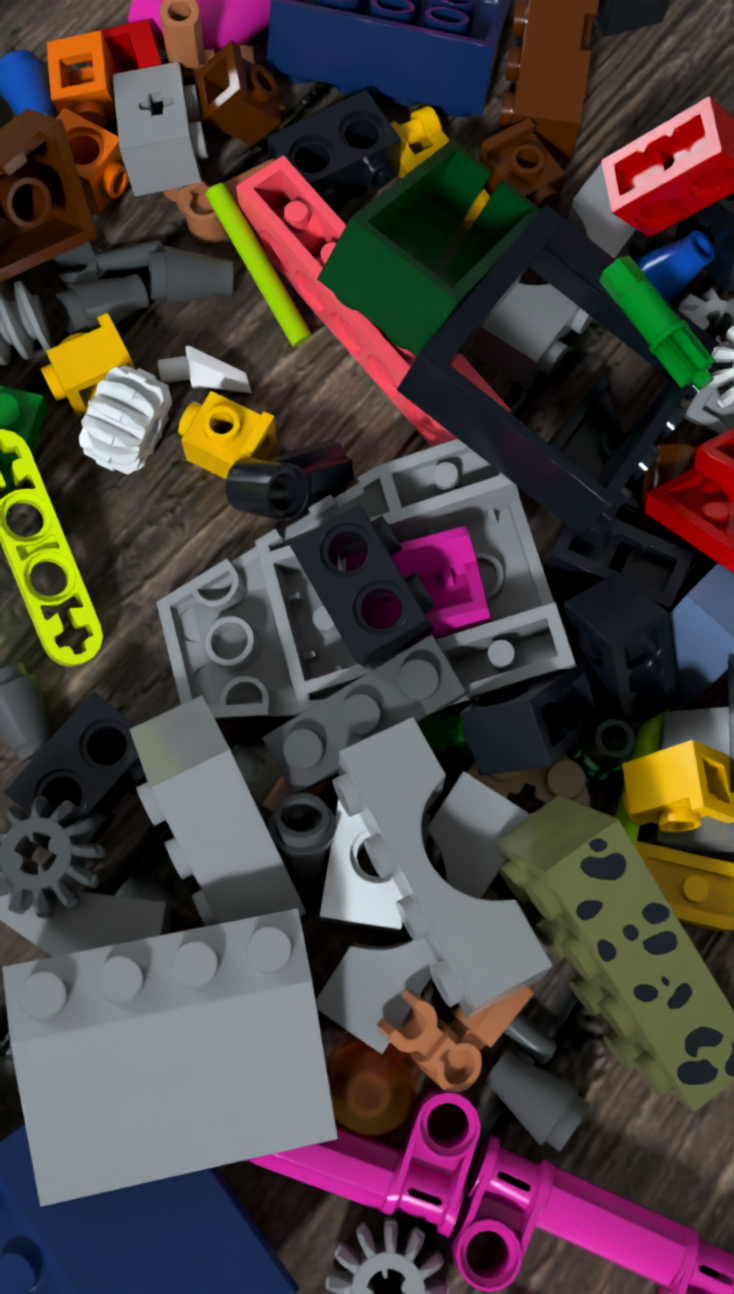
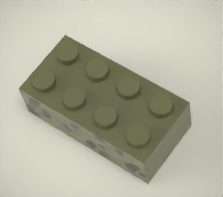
[494,795,734,1112]

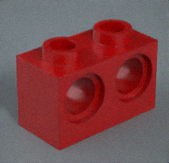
[601,96,734,237]

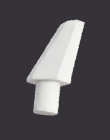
[158,346,252,394]

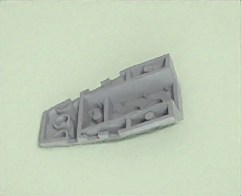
[156,439,576,720]

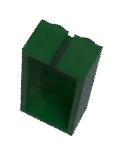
[317,140,542,357]

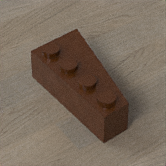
[0,109,98,282]

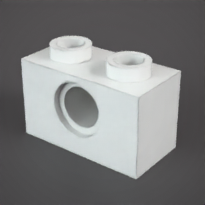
[320,798,430,933]

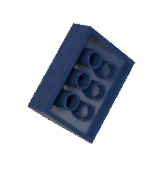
[266,0,513,117]
[0,1124,300,1294]

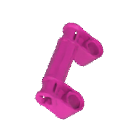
[244,1086,481,1237]
[448,1134,734,1294]

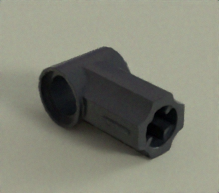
[225,441,354,521]

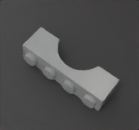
[471,162,654,390]
[332,717,553,1019]
[315,772,531,1054]

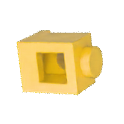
[40,313,135,418]
[178,391,277,479]
[622,740,734,833]

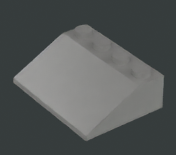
[2,908,338,1207]

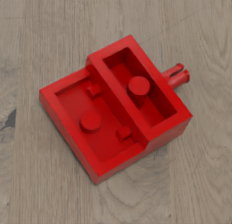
[645,428,734,573]

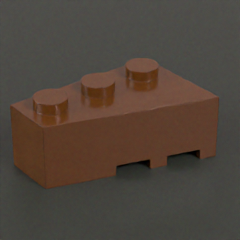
[499,0,599,160]

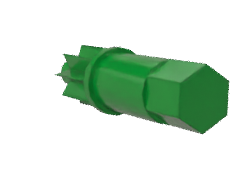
[599,255,715,391]

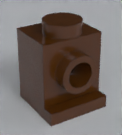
[194,40,286,146]
[479,117,566,209]

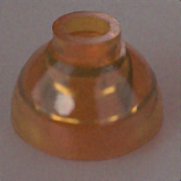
[326,1042,415,1141]

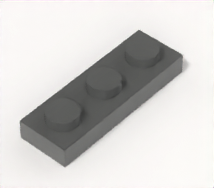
[262,634,469,794]

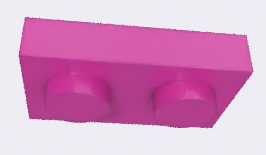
[343,527,492,646]

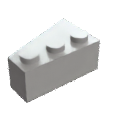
[129,695,306,926]

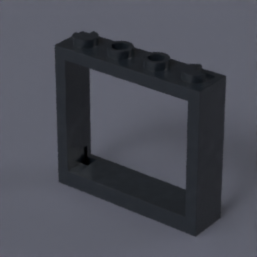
[396,204,720,535]

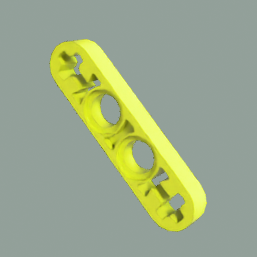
[0,429,103,667]

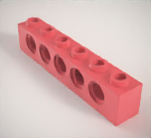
[236,155,511,447]

